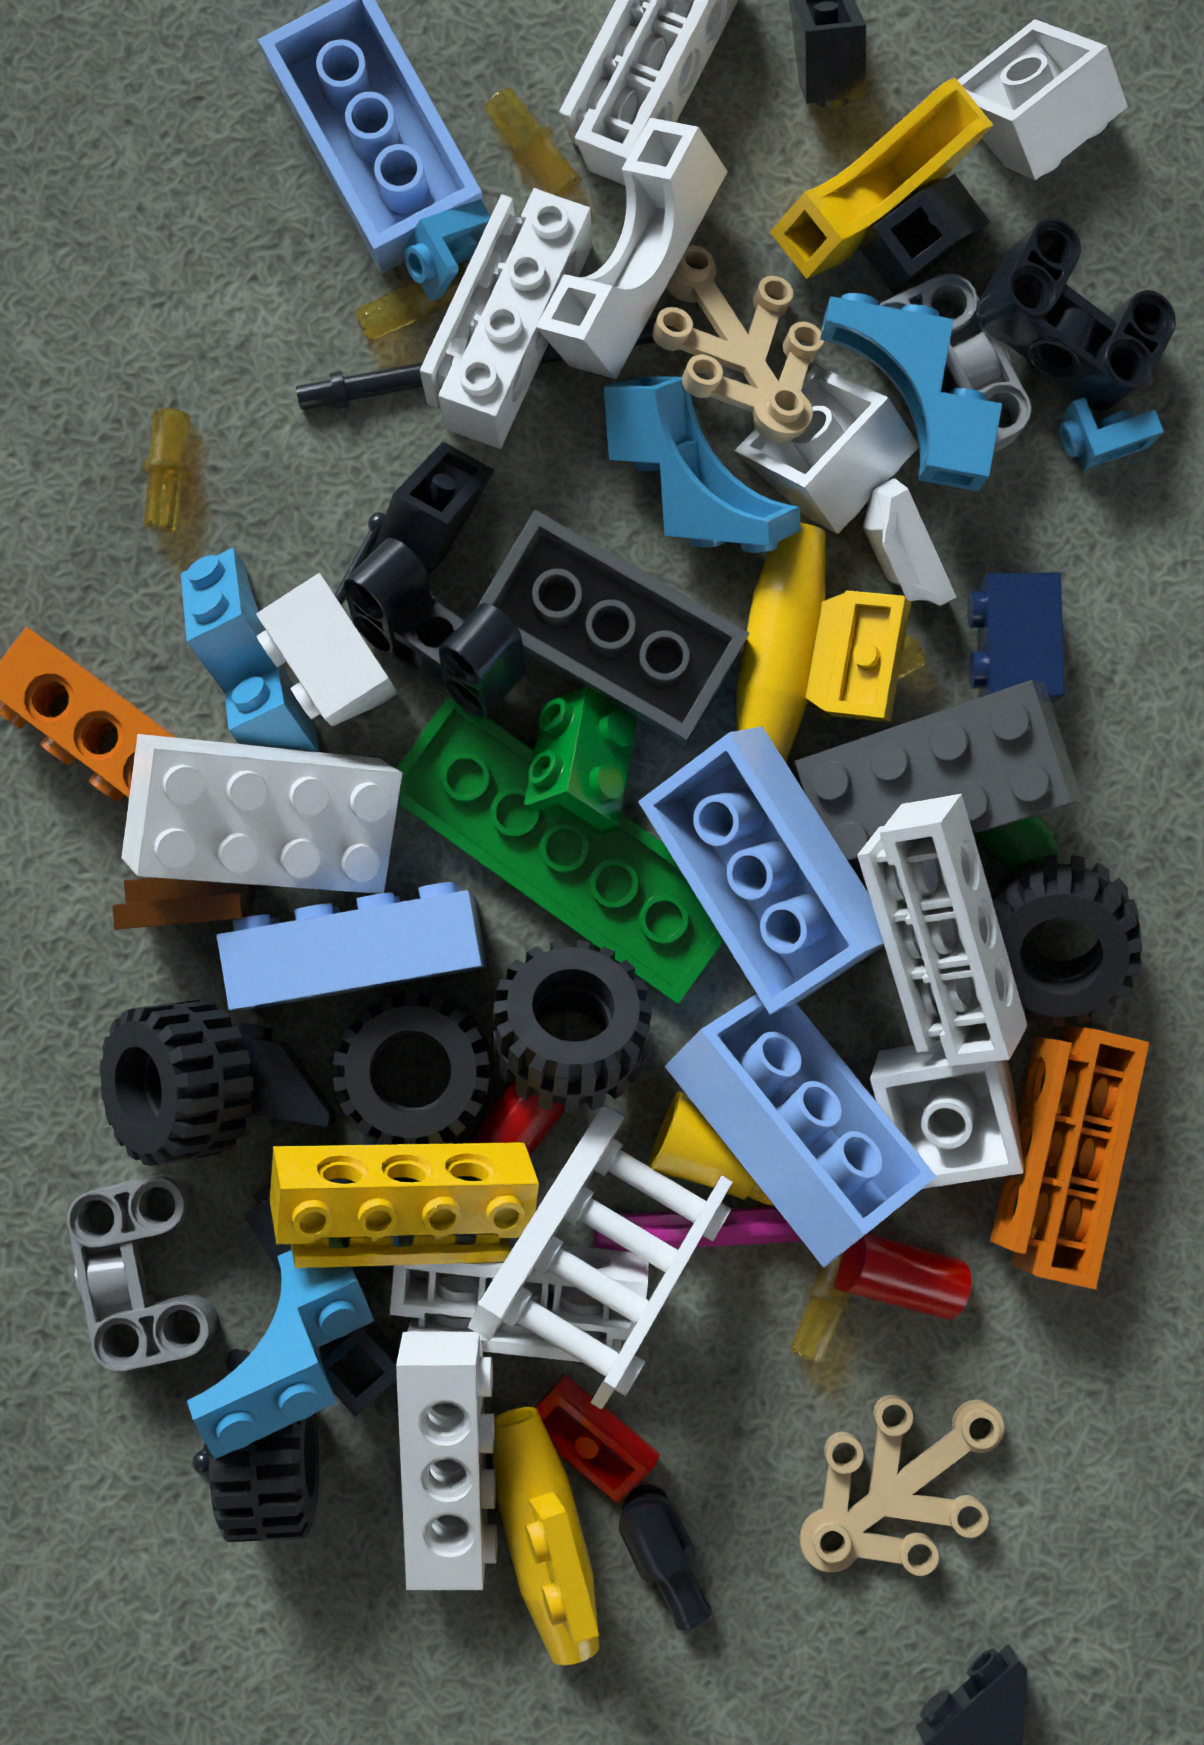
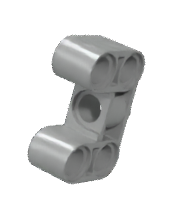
[879,273,1031,464]
[67,1174,218,1371]

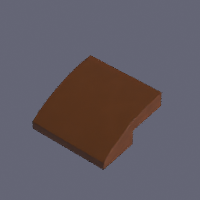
[112,877,257,930]

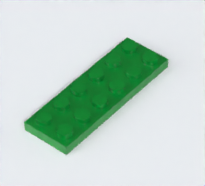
[396,696,724,1005]

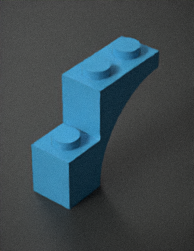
[820,293,1002,491]
[604,375,801,553]
[181,547,320,752]
[187,1237,375,1460]

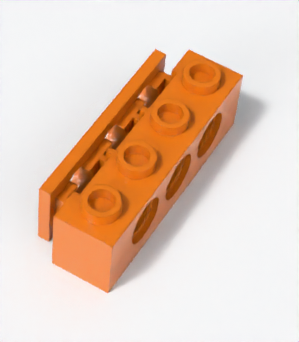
[0,626,176,803]
[990,1025,1150,1290]

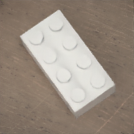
[121,734,402,894]

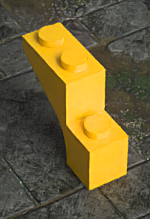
[770,78,993,279]

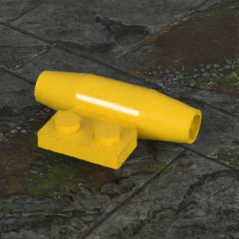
[736,523,911,763]
[492,1407,600,1665]

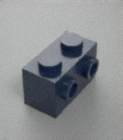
[967,572,1065,704]

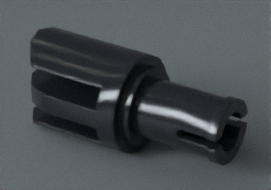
[619,1484,712,1631]

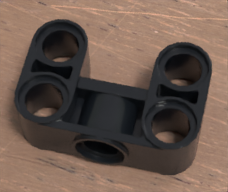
[977,217,1176,411]
[344,538,526,719]

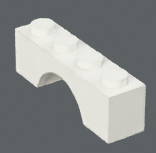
[536,118,728,379]

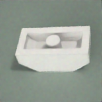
[863,478,957,606]

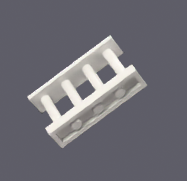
[468,1105,732,1409]

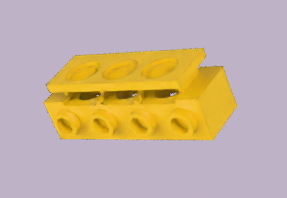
[270,1143,539,1268]

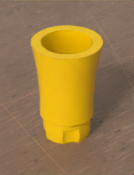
[647,1091,774,1206]

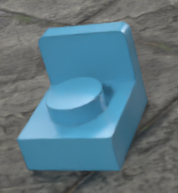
[402,199,491,301]
[1059,397,1164,471]

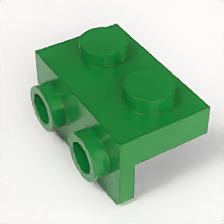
[524,686,637,831]

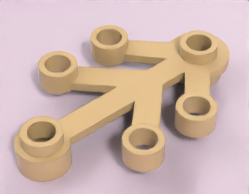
[652,245,824,443]
[799,1395,1004,1576]

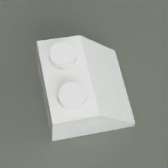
[958,20,1128,181]
[735,365,919,534]
[256,573,399,726]
[870,1040,1024,1189]

